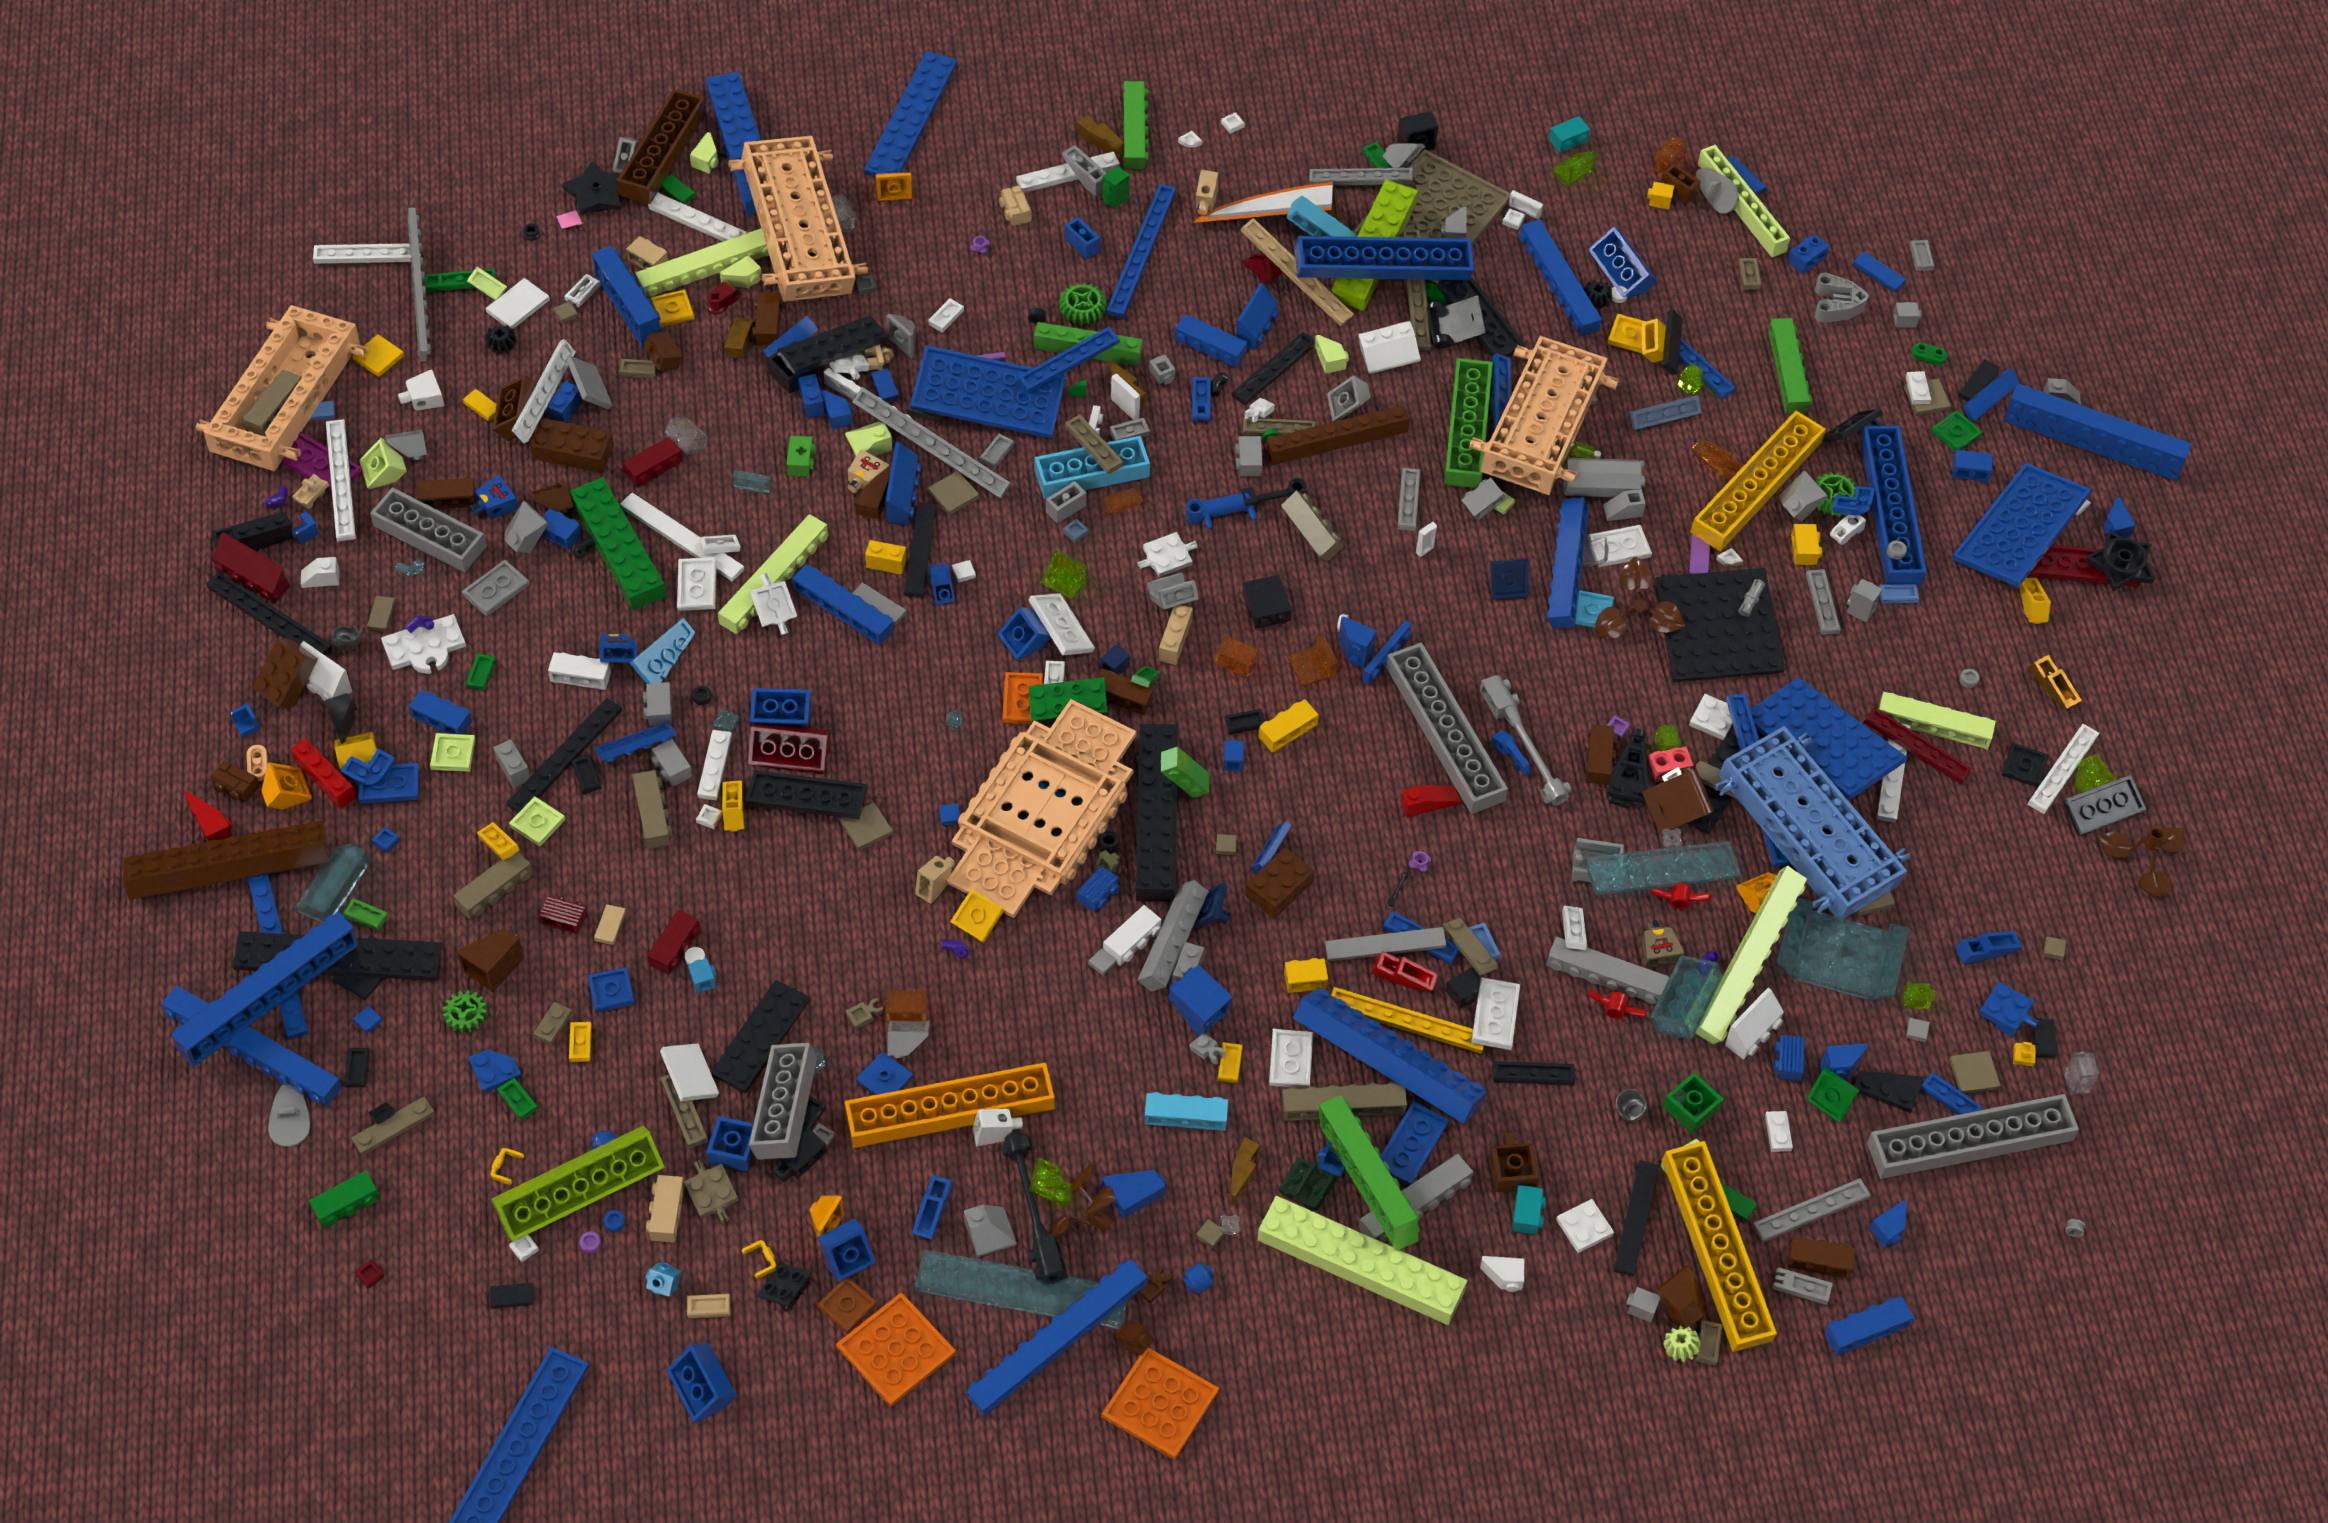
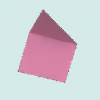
[556,211,583,229]

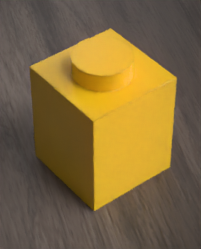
[1647,182,1674,210]

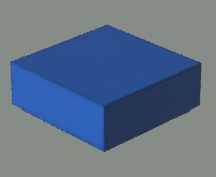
[939,803,960,826]
[372,827,400,853]
[353,1006,383,1034]

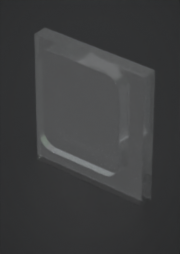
[1582,537,1609,569]

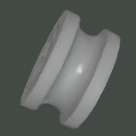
[2065,1219,2086,1237]

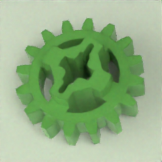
[443,990,488,1033]

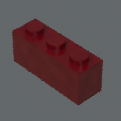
[623,437,683,487]
[647,910,701,975]

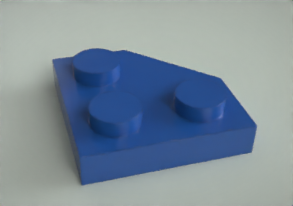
[468,1049,522,1094]

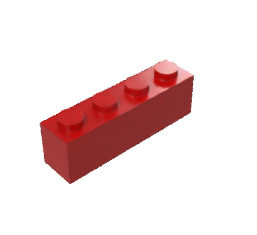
[290,738,356,809]

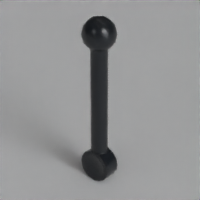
[1387,872,1409,906]

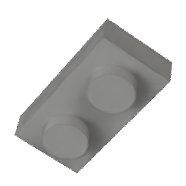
[1110,418,1150,441]

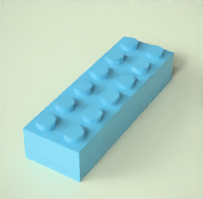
[1034,436,1150,499]

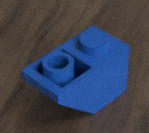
[928,562,955,605]

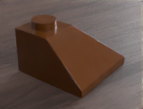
[527,482,573,513]
[1656,1265,1706,1328]

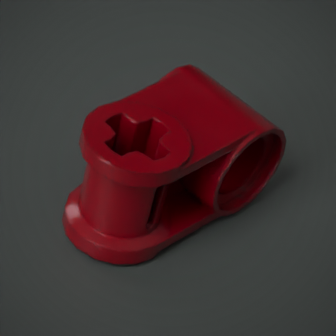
[707,282,740,314]

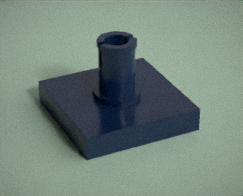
[1490,559,1529,599]
[1192,883,1231,931]

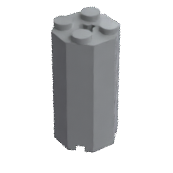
[1563,458,1645,497]

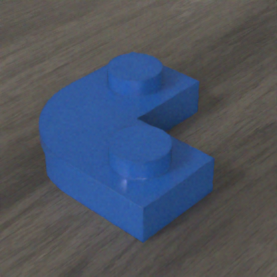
[1832,486,1875,515]
[340,749,396,785]

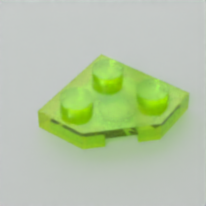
[2074,753,2116,793]
[1029,1158,1072,1207]

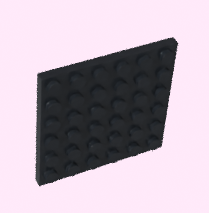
[1655,568,1785,682]

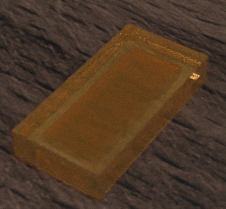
[1102,487,1143,515]

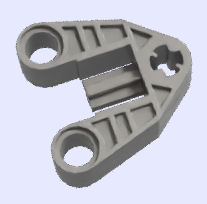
[1814,273,1869,323]

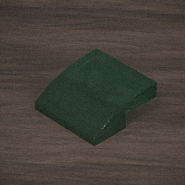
[1278,1157,1337,1211]

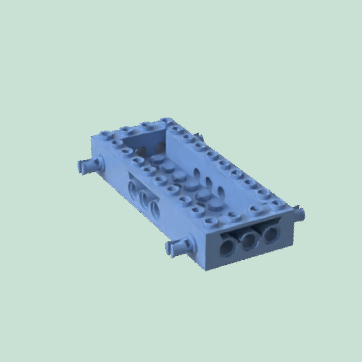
[1715,726,1910,922]

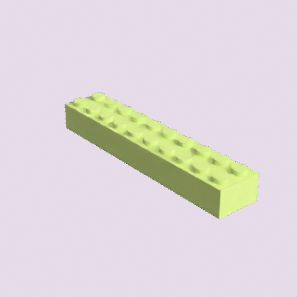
[1258,1196,1467,1326]

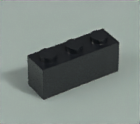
[231,511,293,550]

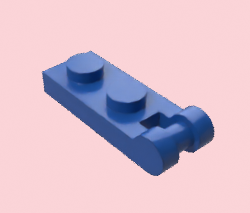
[1192,377,1210,422]

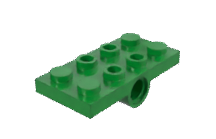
[1029,677,1108,723]

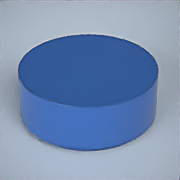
[603,1210,625,1232]

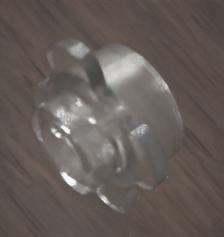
[1662,828,1682,847]
[1220,1214,1241,1235]

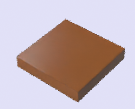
[817,1277,877,1334]

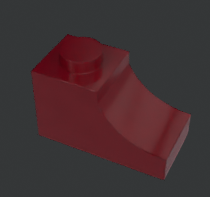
[1243,253,1282,283]

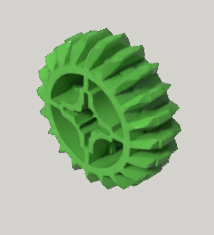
[1059,282,1107,326]
[1815,472,1857,518]

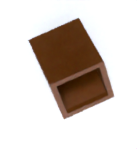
[457,928,524,992]

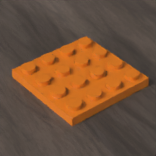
[836,1292,956,1407]
[1101,1347,1219,1460]

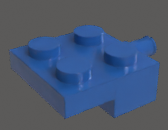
[1979,982,2039,1037]

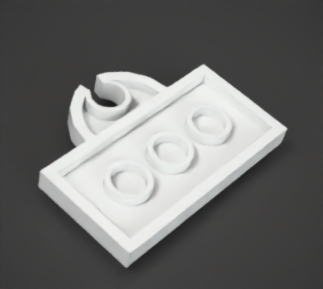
[381,614,466,674]

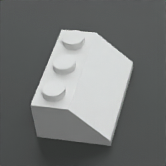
[1359,321,1421,374]
[300,641,352,701]
[1725,988,1784,1060]

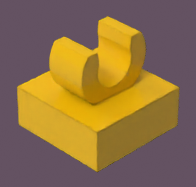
[2013,1042,2035,1067]

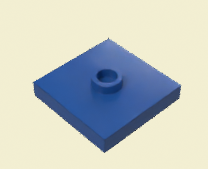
[588,967,635,1013]
[856,1052,914,1095]

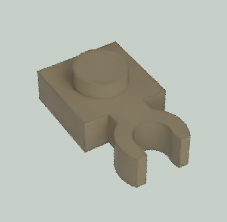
[845,998,884,1030]

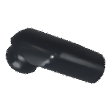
[1210,372,1229,397]
[573,537,595,559]

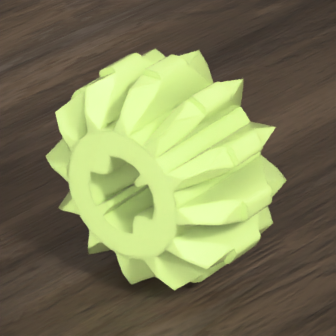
[1664,1325,1701,1363]

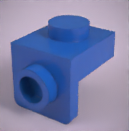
[1317,1142,1345,1177]

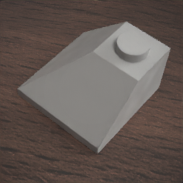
[886,314,916,359]
[1327,375,1371,422]
[385,429,427,460]
[1778,470,1828,522]
[505,501,549,553]
[888,1020,930,1058]
[964,1204,1017,1257]

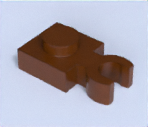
[1137,1266,1172,1304]

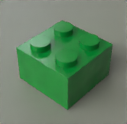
[1663,1072,1724,1134]

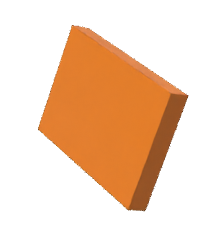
[1002,672,1043,724]

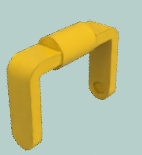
[490,1148,525,1185]
[742,1240,776,1279]

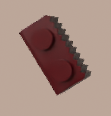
[539,896,587,935]

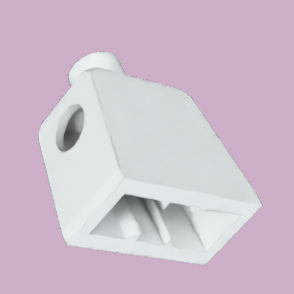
[398,370,444,411]
[972,1109,1023,1147]

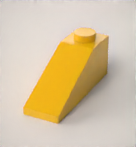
[2019,578,2051,624]
[722,781,744,831]

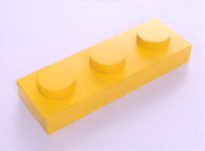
[477,822,520,861]

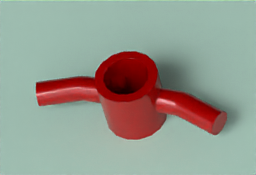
[1650,883,1712,910]
[1588,989,1647,1019]

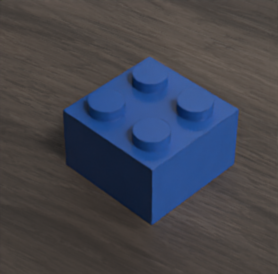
[706,1116,754,1172]
[817,1218,876,1281]

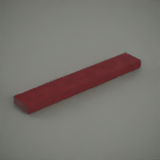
[1863,707,1972,784]

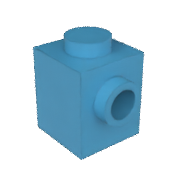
[688,958,717,994]

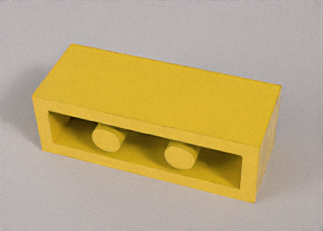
[1259,699,1319,753]

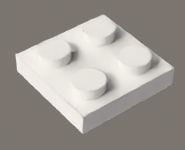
[1689,694,1733,740]
[1556,1199,1614,1253]

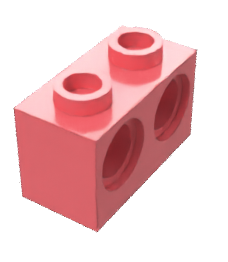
[1647,747,1694,783]

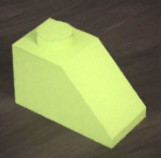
[690,132,719,174]
[720,256,762,288]
[1315,335,1349,374]

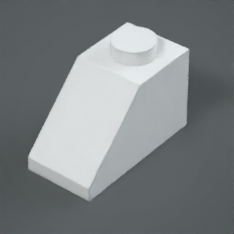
[301,557,340,588]
[1480,1256,1524,1292]

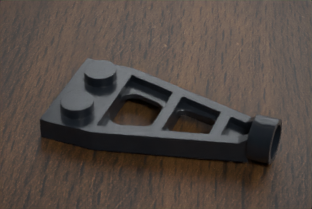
[1606,729,1648,804]

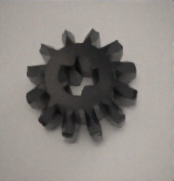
[1583,279,1612,309]
[485,323,516,354]

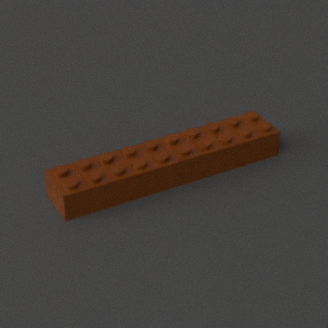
[123,820,329,900]

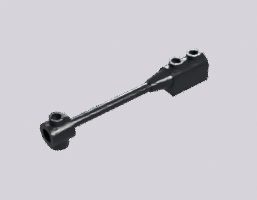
[1001,1132,1068,1284]

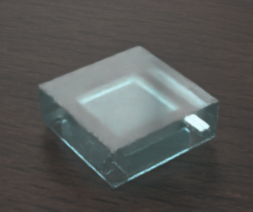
[713,709,740,733]

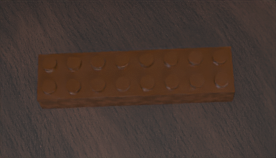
[616,89,706,204]

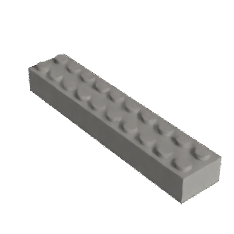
[1386,642,1508,814]
[1867,1094,2079,1179]

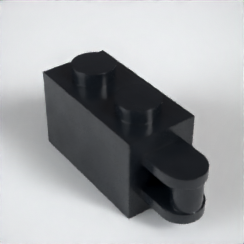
[772,1128,828,1182]

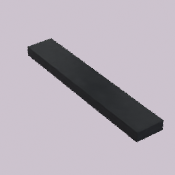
[1232,332,1315,405]
[904,503,937,597]
[1613,1160,1660,1277]

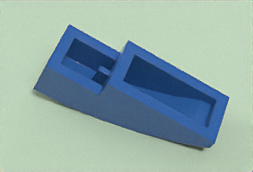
[762,316,818,358]
[1955,931,2022,964]
[912,1175,954,1240]

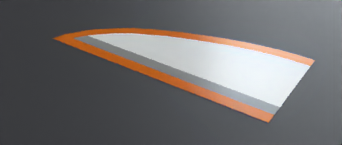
[1193,182,1333,223]

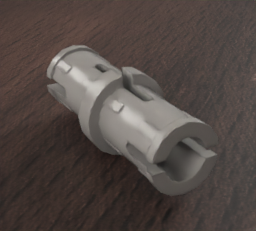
[1738,579,1765,617]

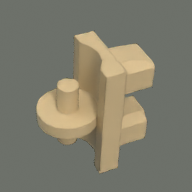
[863,344,894,371]
[292,474,329,509]

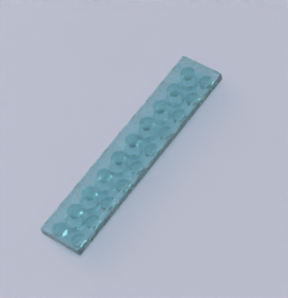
[915,1250,1127,1329]

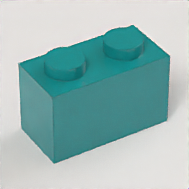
[1549,116,1590,153]
[1512,1185,1546,1235]

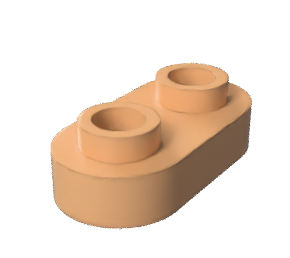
[247,745,268,781]

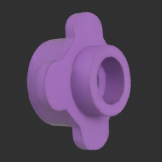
[970,236,990,253]
[1409,851,1431,872]

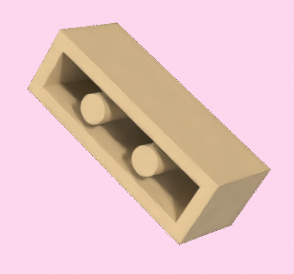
[1158,605,1193,665]
[646,1175,685,1243]

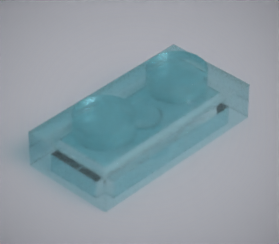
[733,470,771,493]

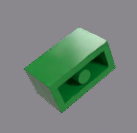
[1102,165,1130,209]

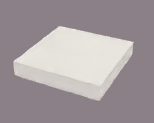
[1111,374,1140,420]

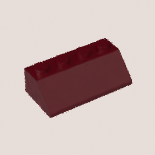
[212,533,290,603]
[748,724,831,773]

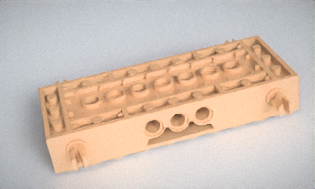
[729,136,868,302]
[196,305,369,471]
[1469,336,1619,495]

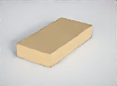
[594,904,626,945]
[687,1294,730,1318]

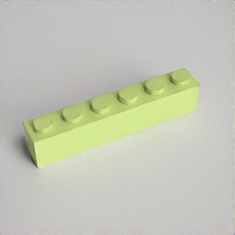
[1878,692,1996,749]

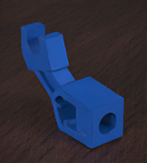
[1492,730,1531,775]

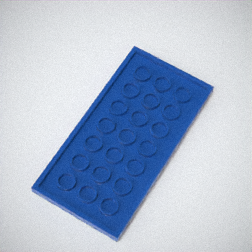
[910,345,1066,439]
[1952,463,2091,588]
[1750,677,1906,800]

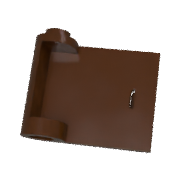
[1642,767,1715,834]

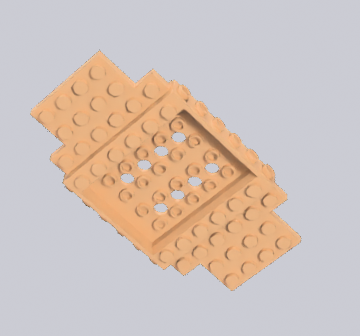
[947,699,1137,918]

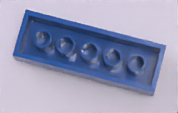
[592,245,662,348]

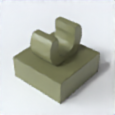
[1095,850,1121,874]

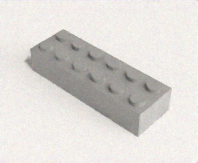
[370,487,487,573]
[749,1043,817,1160]

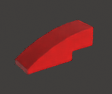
[1371,951,1438,992]

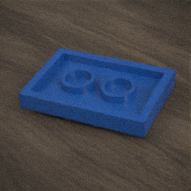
[359,763,419,804]

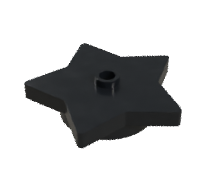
[562,162,621,216]
[2085,530,2155,591]

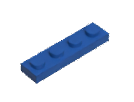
[1362,620,1412,684]

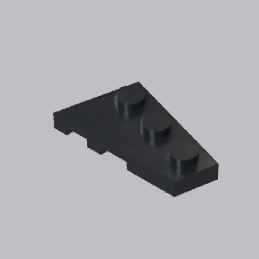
[1855,1071,1924,1113]

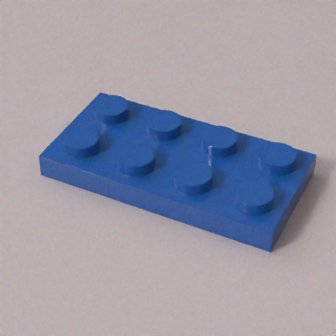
[594,722,676,762]
[1380,1101,1449,1186]

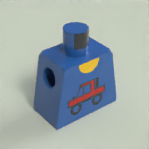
[470,475,519,518]
[599,634,637,662]

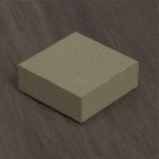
[554,301,578,324]
[1216,834,1236,855]
[2043,936,2066,960]
[1196,1219,1225,1249]

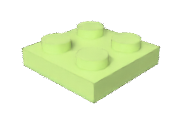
[430,733,476,772]
[509,796,565,847]

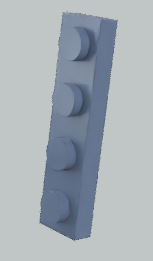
[1630,395,1702,430]

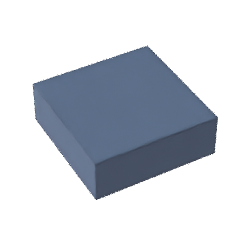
[1063,519,1089,543]

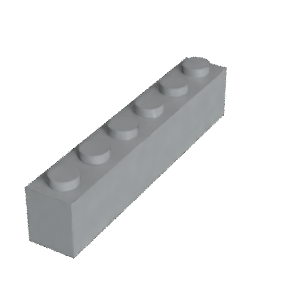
[1137,880,1209,991]
[1546,937,1669,1005]
[1359,1154,1473,1243]

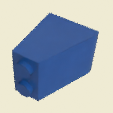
[1168,964,1233,1037]

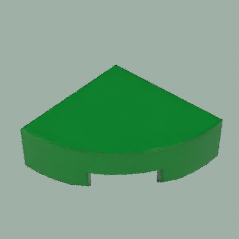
[1068,380,1087,397]

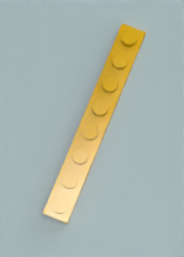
[1331,987,1484,1054]

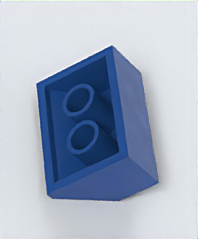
[1236,284,1280,350]
[750,688,812,725]
[666,1343,737,1423]

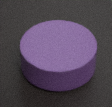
[579,1232,601,1254]

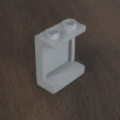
[1147,573,1199,609]

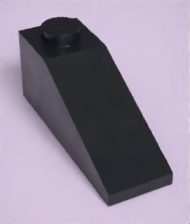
[325,693,357,744]

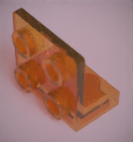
[1288,634,1338,686]

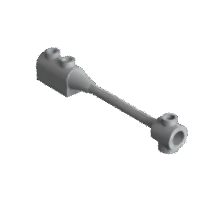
[1480,675,1571,805]

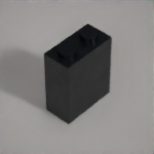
[1242,575,1292,629]

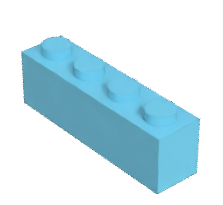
[1286,195,1356,237]
[1144,1092,1228,1131]

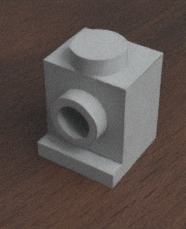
[1149,355,1175,385]

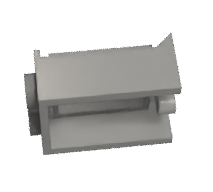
[1571,838,1626,888]

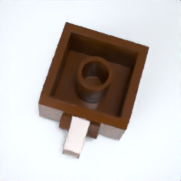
[1489,1132,1539,1193]

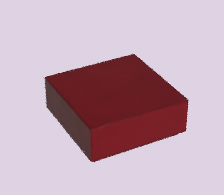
[354,1259,385,1289]

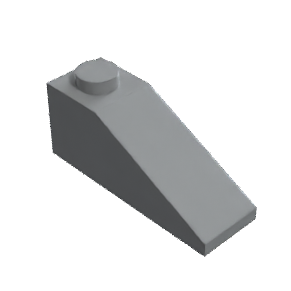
[1062,145,1106,197]

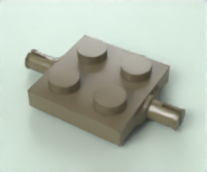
[684,1160,739,1223]

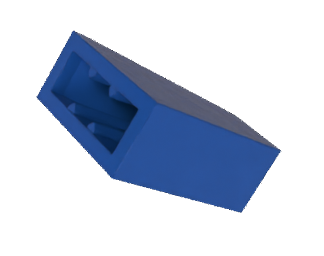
[1101,1170,1167,1219]

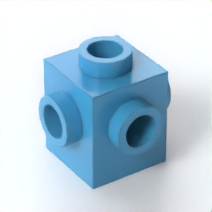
[645,1263,681,1296]

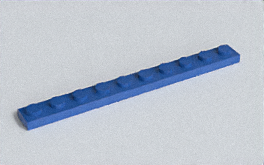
[1106,183,1176,319]
[1726,694,1792,867]
[247,874,309,1040]

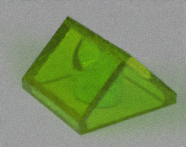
[1551,151,1596,186]
[1041,550,1088,599]

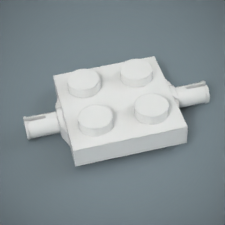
[829,351,869,380]
[1138,532,1198,577]
[750,572,797,635]

